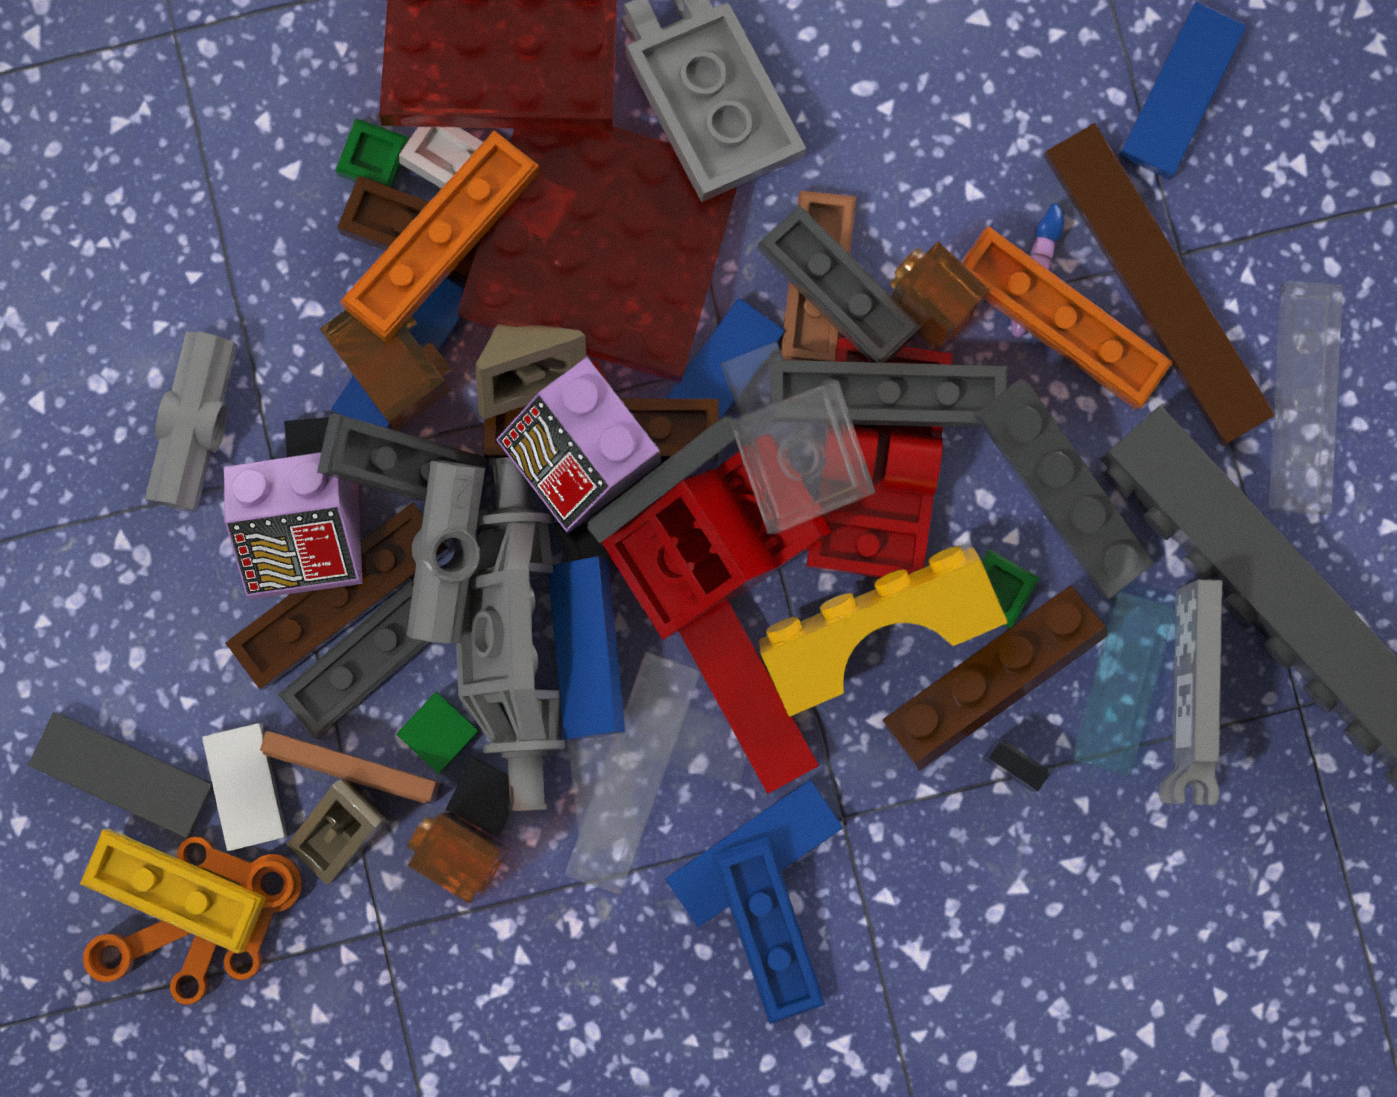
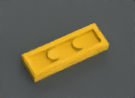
[80,829,267,954]

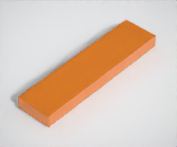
[340,130,540,343]
[952,226,1173,410]

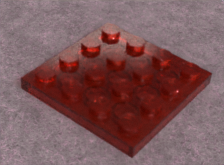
[379,0,618,131]
[458,99,738,383]

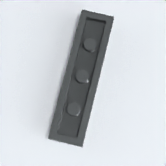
[770,360,1007,428]
[975,379,1154,599]

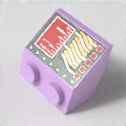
[496,357,661,534]
[224,452,363,600]

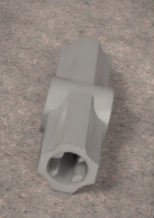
[145,331,238,512]
[407,460,485,644]

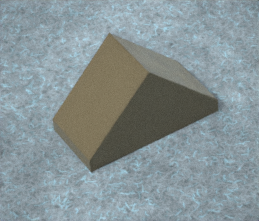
[476,320,586,420]
[287,779,392,886]

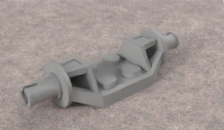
[456,457,566,811]

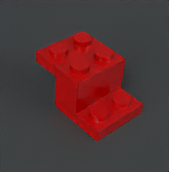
[601,433,832,640]

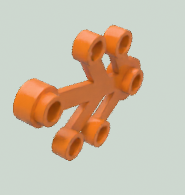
[83,836,303,1005]

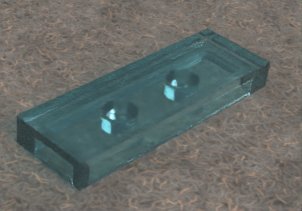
[1071,591,1176,776]

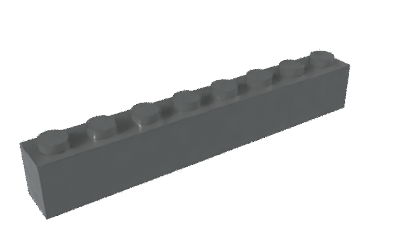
[1100,405,1397,791]

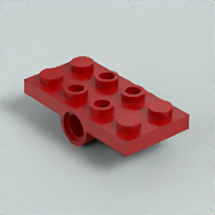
[806,337,953,578]

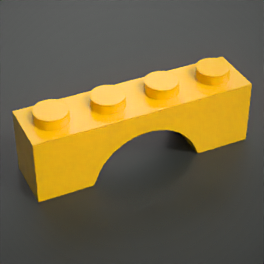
[759,546,1008,717]

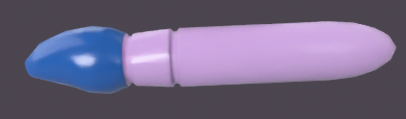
[1011,203,1064,338]

